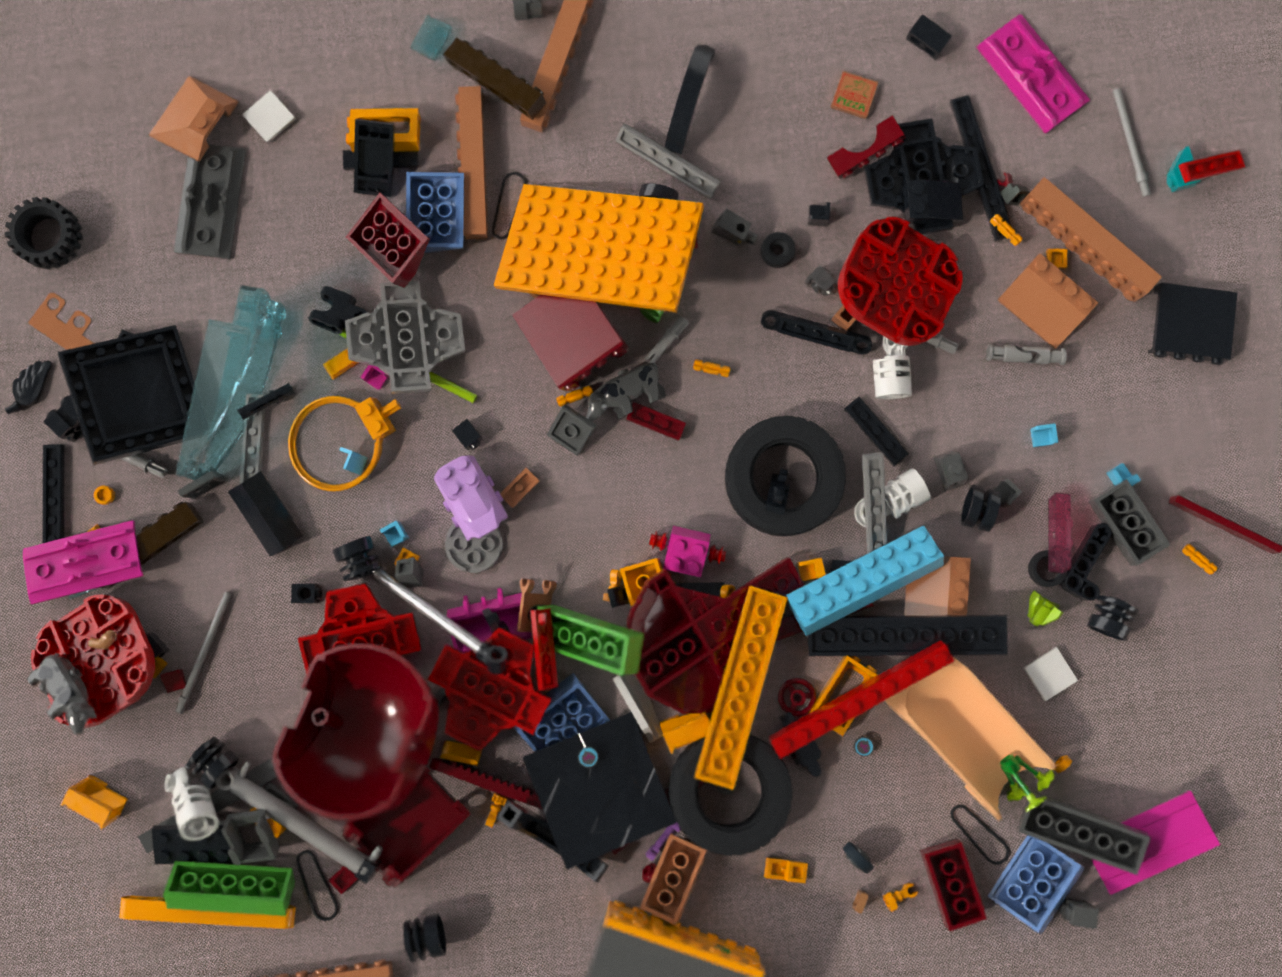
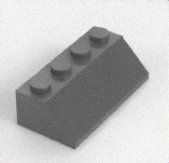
[1088,479,1171,566]

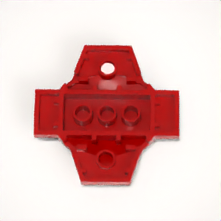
[297,583,422,674]
[427,627,552,752]

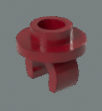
[642,863,657,883]

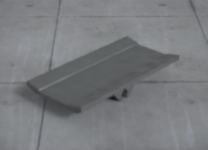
[174,144,246,260]

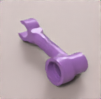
[646,823,681,861]

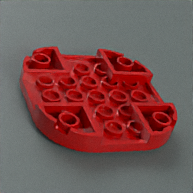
[838,217,963,346]
[31,594,155,728]

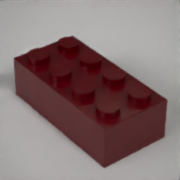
[920,838,987,931]

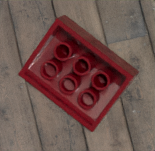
[346,193,430,289]

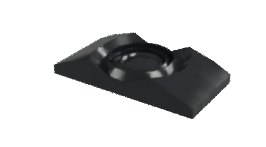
[354,119,395,198]

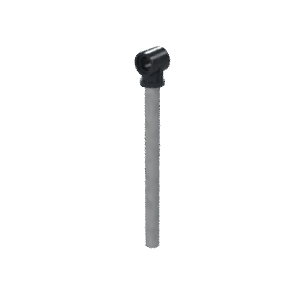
[374,569,507,674]

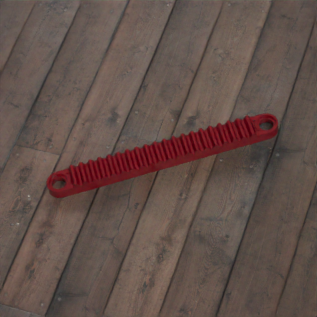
[429,757,542,809]

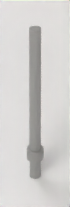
[1113,88,1151,197]

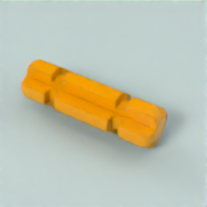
[990,214,1023,246]
[693,359,730,377]
[556,385,593,407]
[1182,544,1217,574]

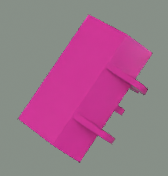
[446,588,532,652]

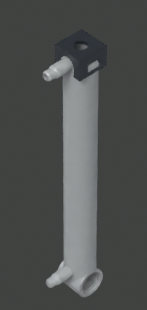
[216,761,382,884]

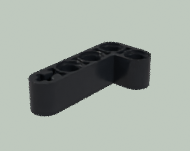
[1060,523,1111,601]

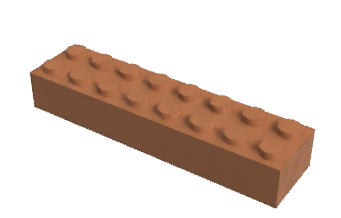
[1019,177,1162,302]

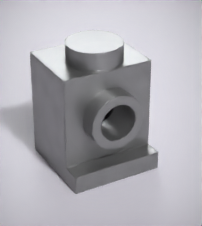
[804,265,836,296]

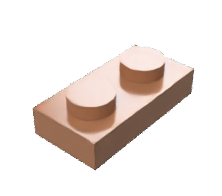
[500,468,540,508]

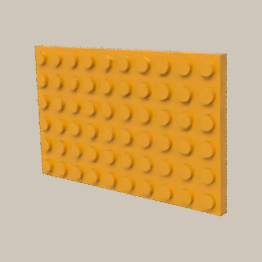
[493,184,704,312]

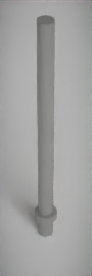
[175,592,232,714]

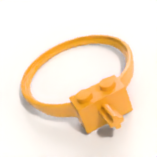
[288,396,402,491]

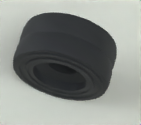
[761,232,796,268]

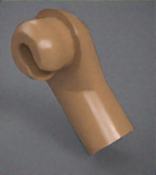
[88,630,117,650]

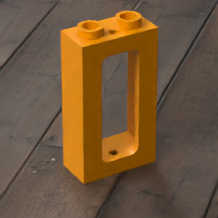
[346,108,421,152]
[808,656,877,736]

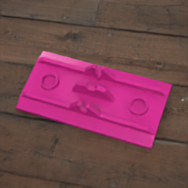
[976,14,1090,134]
[23,520,143,605]
[1091,790,1220,895]

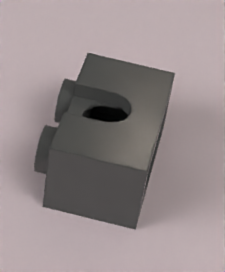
[1059,898,1099,929]

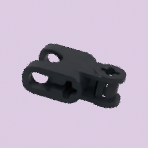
[308,286,367,334]

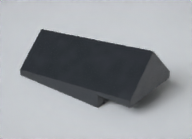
[228,471,303,557]

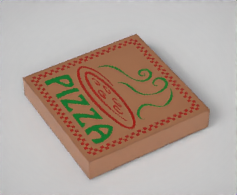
[830,71,878,119]

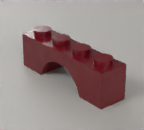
[826,115,906,179]

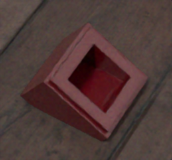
[160,669,186,693]

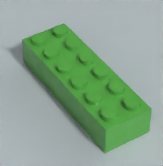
[533,604,644,676]
[163,861,295,916]

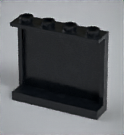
[1148,283,1238,365]

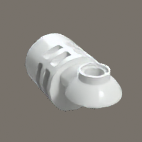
[873,336,912,399]
[854,468,931,528]
[164,767,219,841]

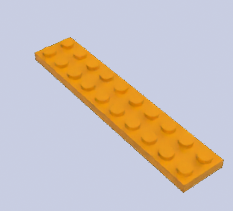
[694,586,788,789]

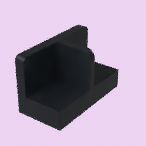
[906,15,952,60]

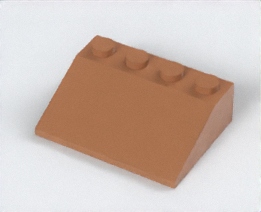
[998,253,1098,349]
[904,556,971,616]

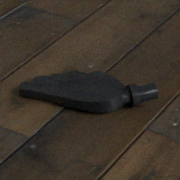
[5,361,52,415]

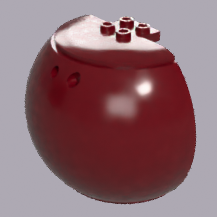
[272,644,439,820]

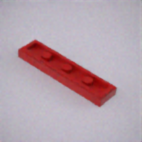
[1178,150,1245,183]

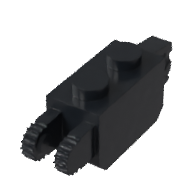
[779,712,822,777]

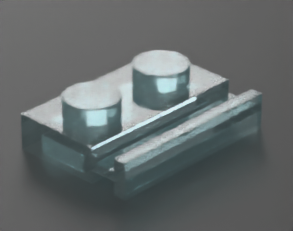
[410,15,452,61]

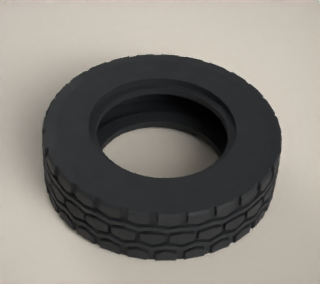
[725,416,846,537]
[668,734,793,856]

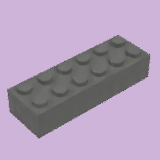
[1018,791,1150,875]

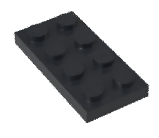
[151,825,233,864]

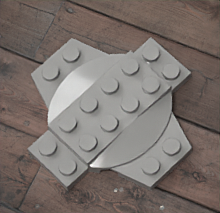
[345,281,465,394]

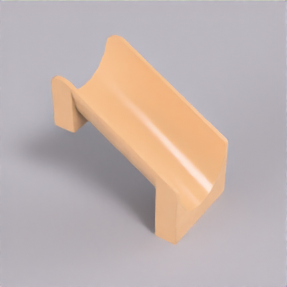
[885,656,1056,821]

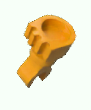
[603,569,622,602]
[485,792,509,828]
[882,883,918,912]

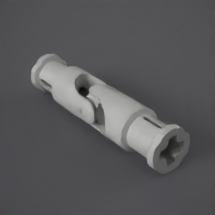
[986,344,1067,365]

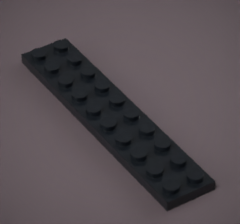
[808,614,1008,656]

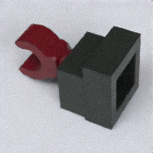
[997,172,1030,206]

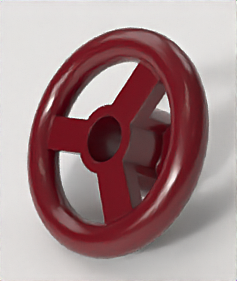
[778,678,816,717]

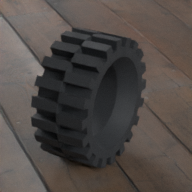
[5,197,83,269]

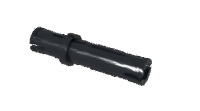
[237,382,294,420]

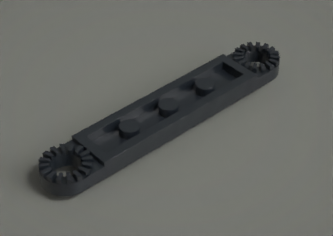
[761,310,872,355]

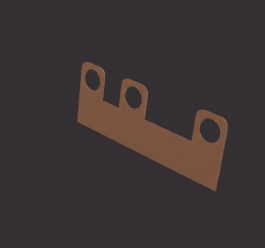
[28,293,94,350]

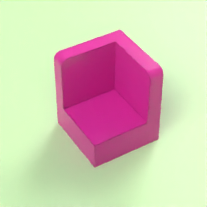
[360,365,389,390]

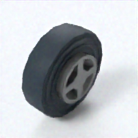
[842,841,874,874]

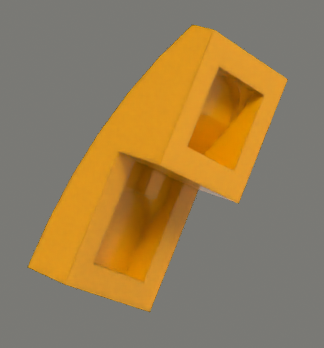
[764,857,808,883]

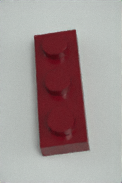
[626,402,686,441]

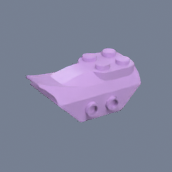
[434,455,508,541]

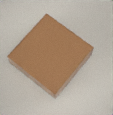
[852,889,869,914]

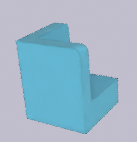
[1030,423,1058,447]
[339,447,368,475]
[1106,463,1141,486]
[380,520,409,548]

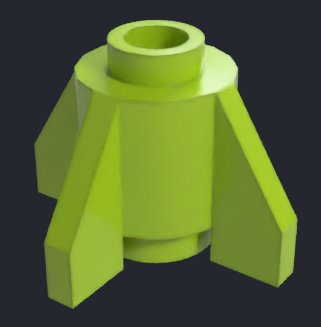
[1027,590,1063,627]

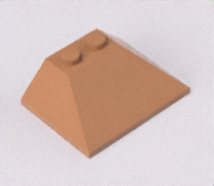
[149,76,239,162]

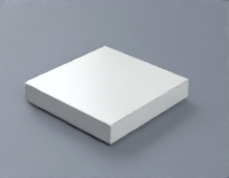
[242,90,296,144]
[1023,647,1078,701]

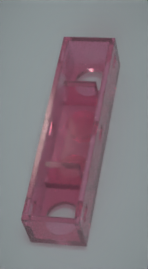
[1048,492,1073,573]

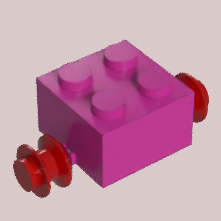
[649,526,726,578]

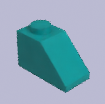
[1166,146,1200,193]

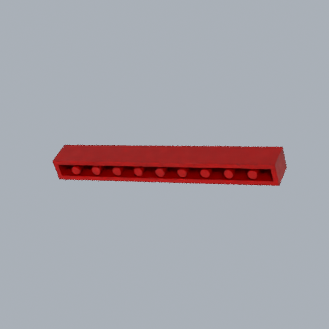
[769,640,955,759]

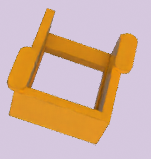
[659,712,710,755]
[61,775,128,830]

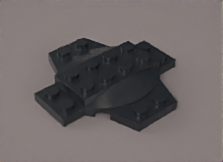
[864,118,984,235]

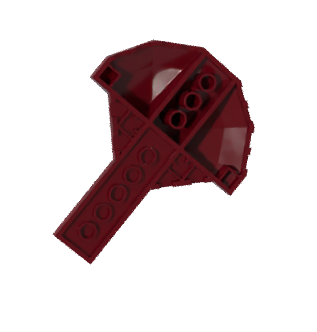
[627,557,805,715]

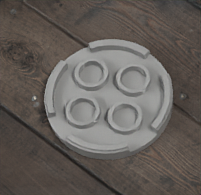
[445,524,503,573]

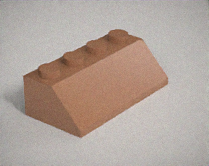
[640,834,708,925]

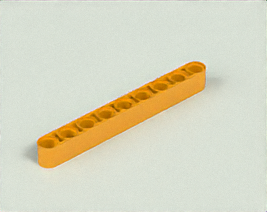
[119,896,296,929]

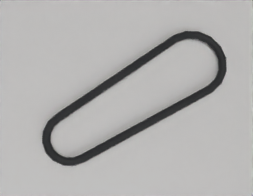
[492,172,526,239]
[950,805,1009,865]
[296,851,338,921]

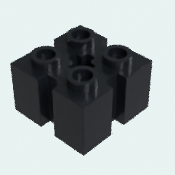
[43,395,82,442]

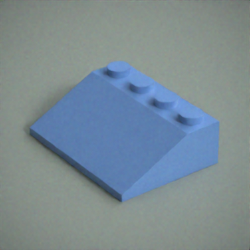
[406,172,464,253]
[514,673,611,752]
[987,835,1084,935]

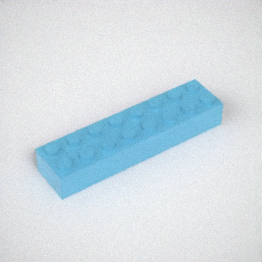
[786,525,944,636]

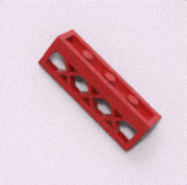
[531,608,558,690]

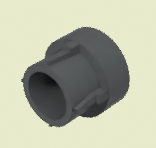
[513,0,542,21]

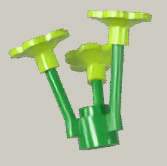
[1000,754,1055,812]

